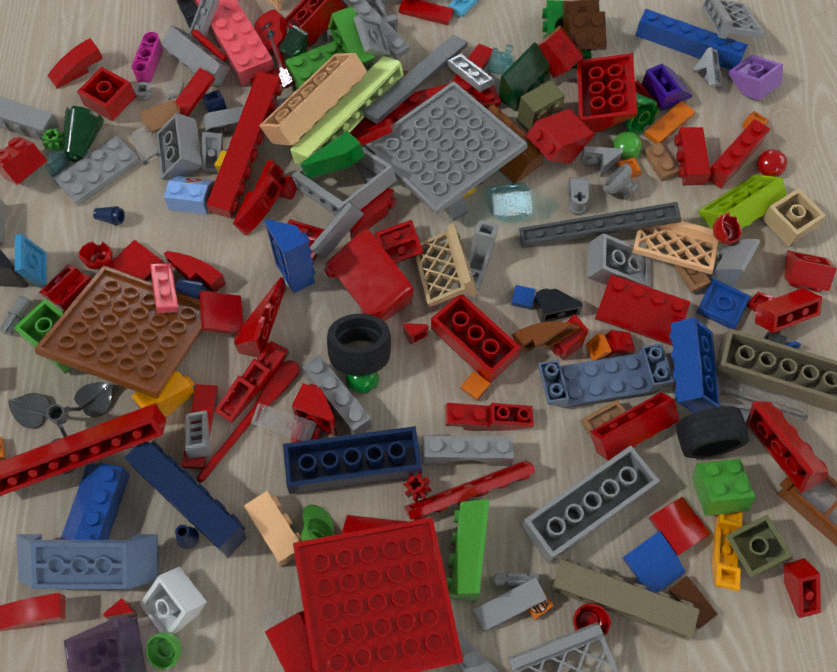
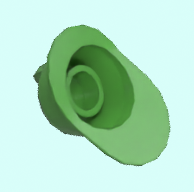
[301,504,336,541]

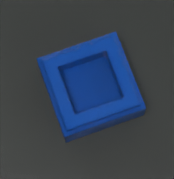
[511,285,536,310]

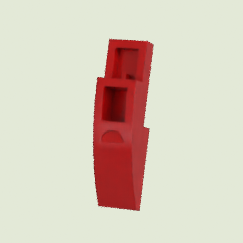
[233,160,284,235]
[445,402,534,431]

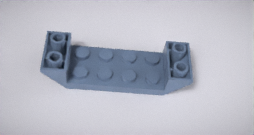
[538,343,674,408]
[17,534,159,589]

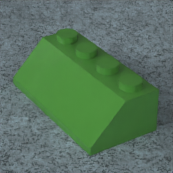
[446,499,489,602]

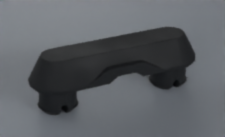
[177,0,198,28]

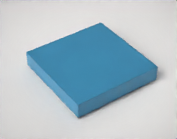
[15,234,47,288]

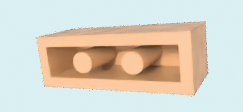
[244,491,302,567]

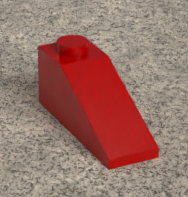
[350,188,396,240]

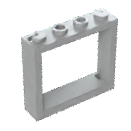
[292,147,397,216]

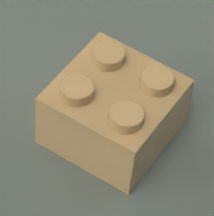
[762,188,826,247]

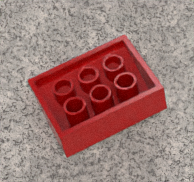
[577,53,637,132]

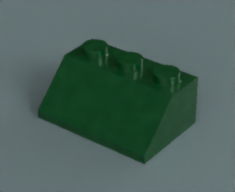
[499,42,550,111]

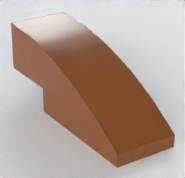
[512,321,580,351]

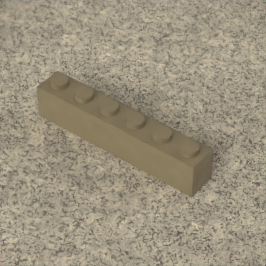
[551,559,700,641]

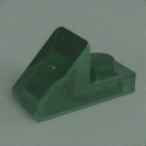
[279,25,308,59]

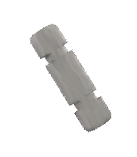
[494,573,539,587]

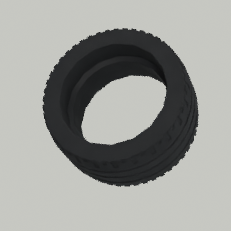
[327,313,391,376]
[676,407,749,458]

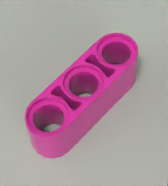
[132,32,163,83]

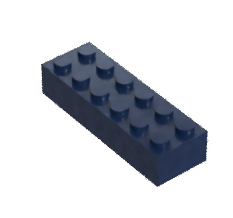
[283,426,422,494]
[124,441,247,558]

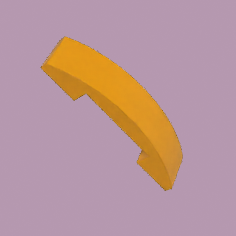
[712,512,743,592]

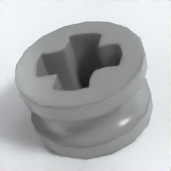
[134,82,152,101]

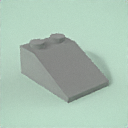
[587,233,651,287]

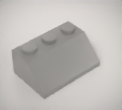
[156,112,202,180]

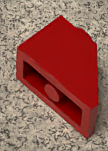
[550,314,589,360]
[783,558,821,618]

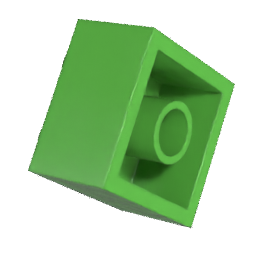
[692,459,755,516]

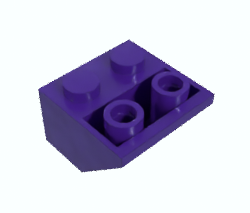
[642,64,693,111]

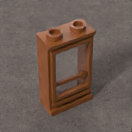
[777,474,837,547]

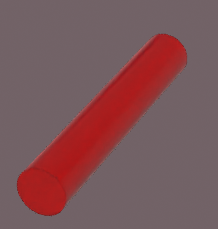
[192,29,228,62]

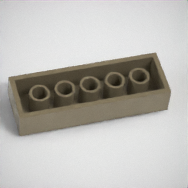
[716,328,837,413]

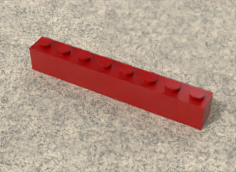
[206,71,283,219]
[0,403,166,496]

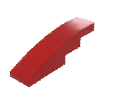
[214,342,287,423]

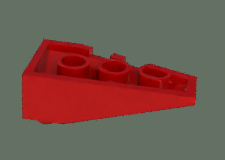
[234,277,286,358]

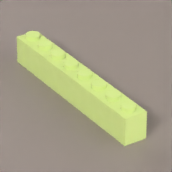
[290,56,404,166]

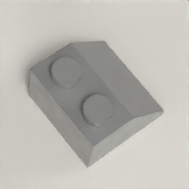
[710,239,760,287]

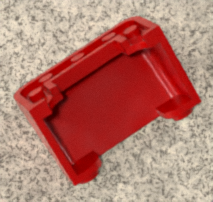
[324,229,414,322]

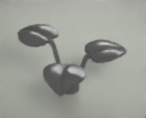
[8,382,113,474]

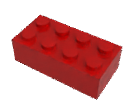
[431,294,521,383]

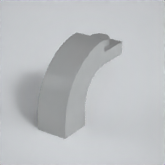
[458,220,499,291]

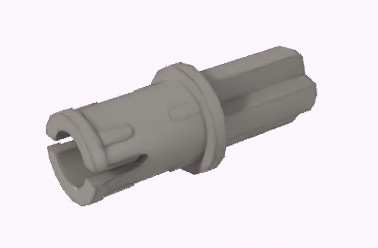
[0,296,32,335]

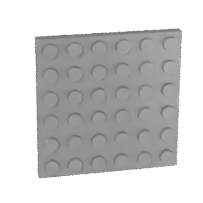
[366,81,528,216]

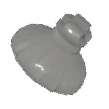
[603,163,639,199]

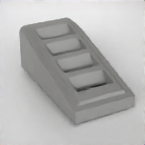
[185,410,211,459]

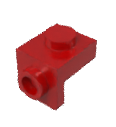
[605,330,635,357]

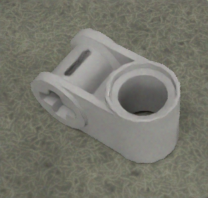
[568,177,590,215]

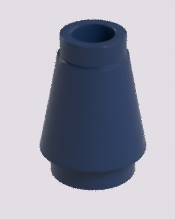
[93,206,125,226]
[175,279,207,300]
[175,525,199,549]

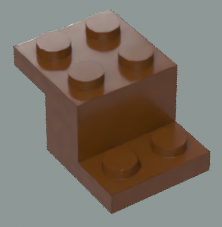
[562,0,607,51]

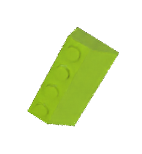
[698,174,787,229]

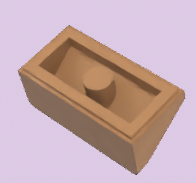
[140,100,181,134]

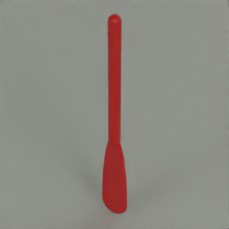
[197,360,300,483]

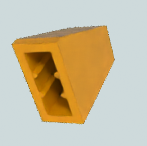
[131,371,195,418]

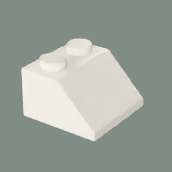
[139,566,207,634]

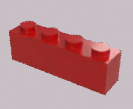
[708,119,770,189]
[590,392,680,461]

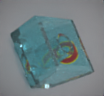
[486,183,533,220]

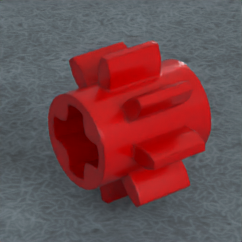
[403,473,432,502]

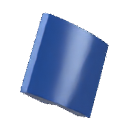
[622,531,686,593]

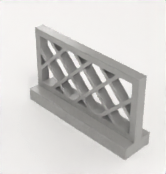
[702,0,765,39]
[509,622,618,672]

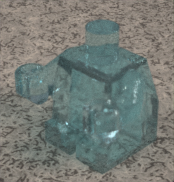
[488,44,514,74]

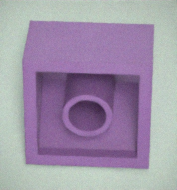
[729,55,783,101]

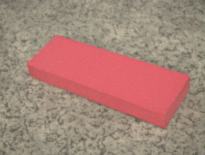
[150,263,178,313]

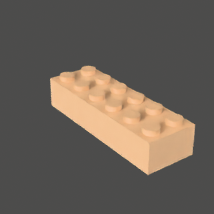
[259,53,367,146]

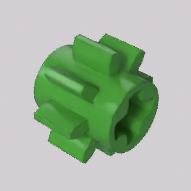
[41,128,64,153]

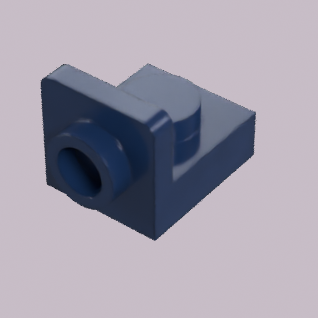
[202,90,227,113]

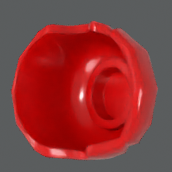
[756,149,787,177]
[713,212,742,245]
[79,241,113,270]
[573,603,611,636]

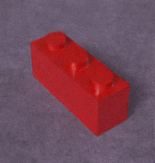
[674,127,711,185]
[755,288,822,333]

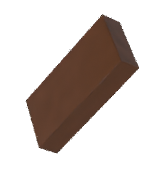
[668,576,718,629]

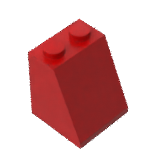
[525,109,595,163]

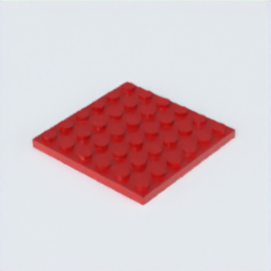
[293,517,463,672]

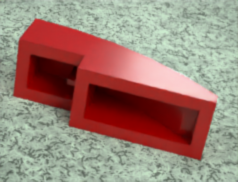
[47,38,103,89]
[163,251,226,292]
[0,593,66,631]

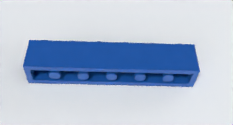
[635,9,748,70]

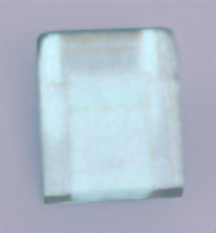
[45,150,70,177]

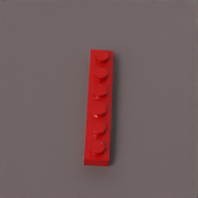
[404,460,536,520]

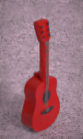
[254,9,295,88]

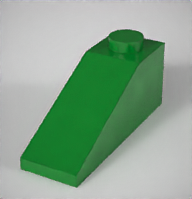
[300,131,365,178]

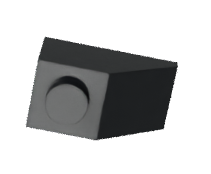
[534,288,583,323]

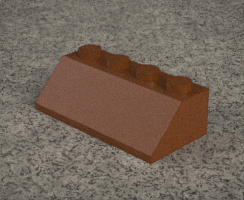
[487,104,544,185]

